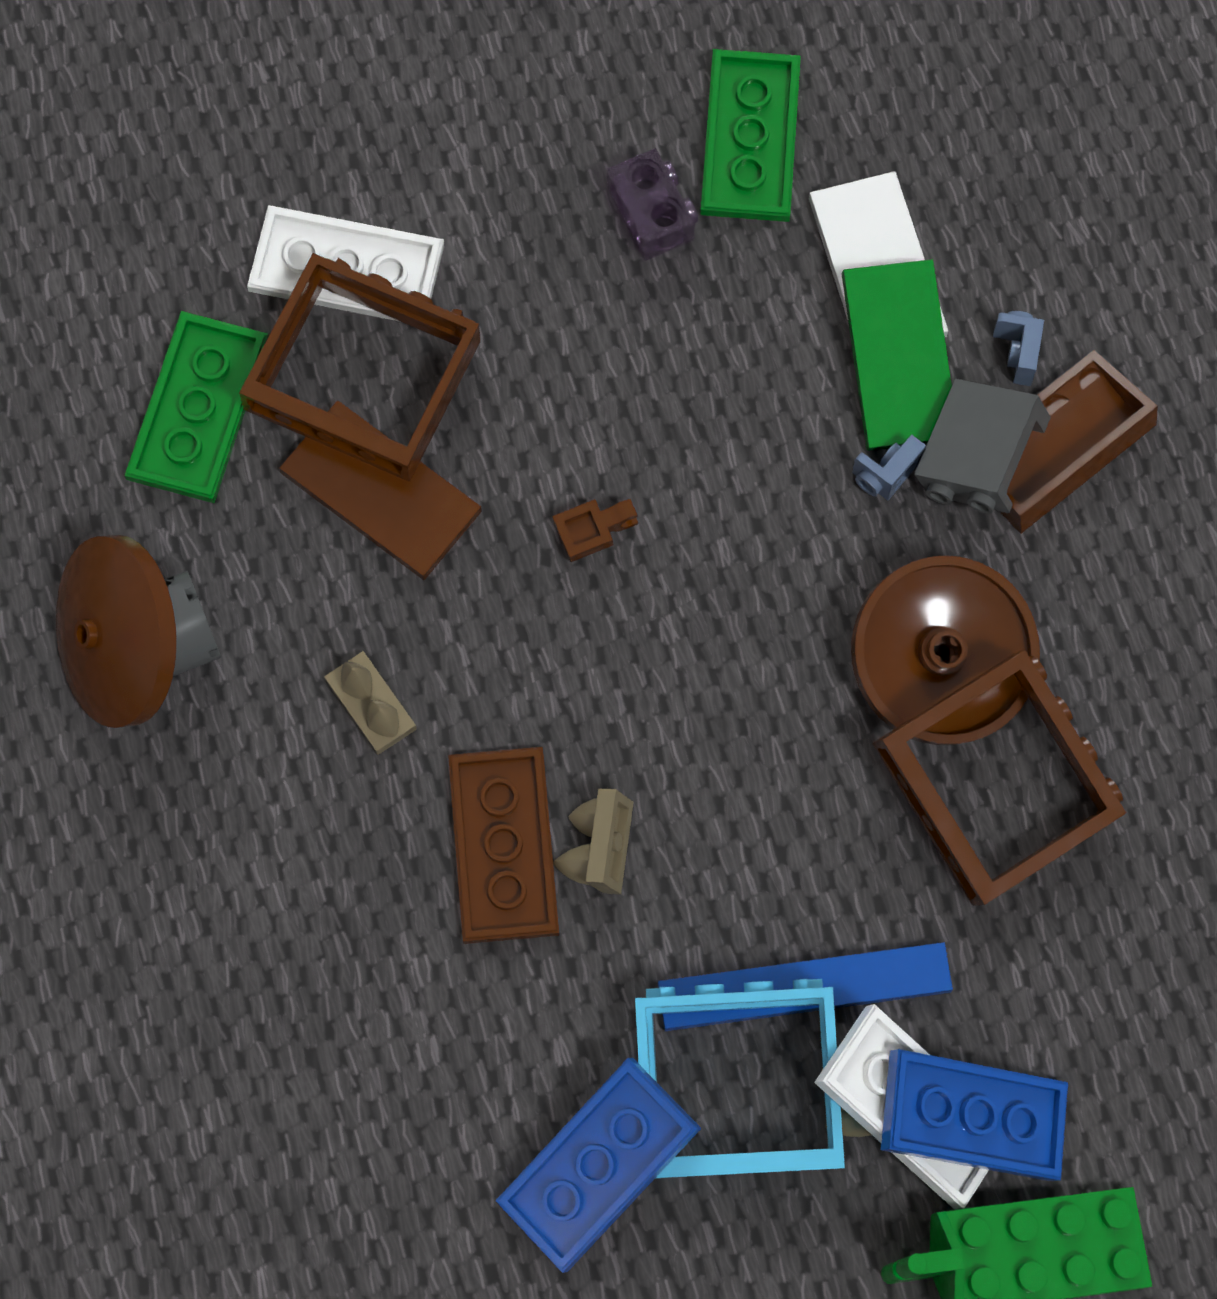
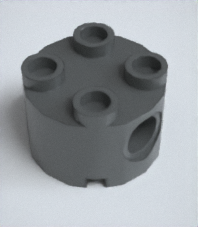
[164,570,221,676]

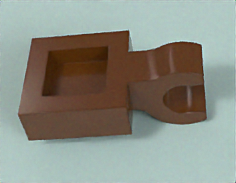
[552,499,638,562]

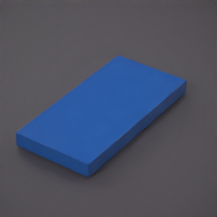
[881,1049,1068,1181]
[496,1058,702,1273]

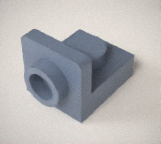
[993,311,1044,386]
[852,434,926,501]

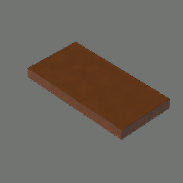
[279,400,482,580]
[448,747,559,944]

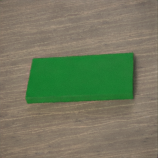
[700,49,801,222]
[841,259,952,451]
[125,311,269,503]

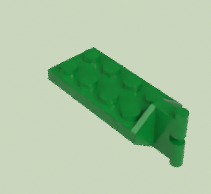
[881,1187,1153,1299]

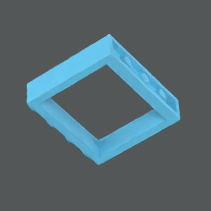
[635,979,845,1178]

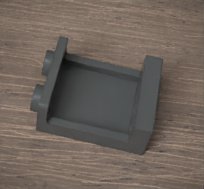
[914,379,1051,514]

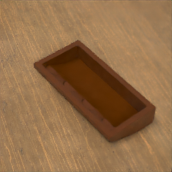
[1001,350,1158,534]

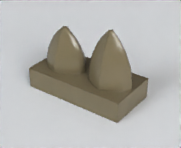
[324,651,417,755]
[553,789,634,894]

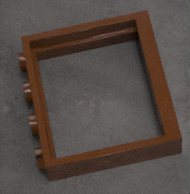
[239,253,480,482]
[872,650,1126,906]

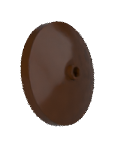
[56,535,176,728]
[851,556,1040,745]

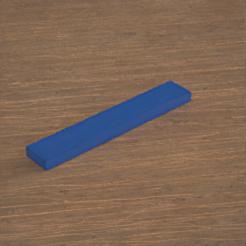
[658,942,953,1032]

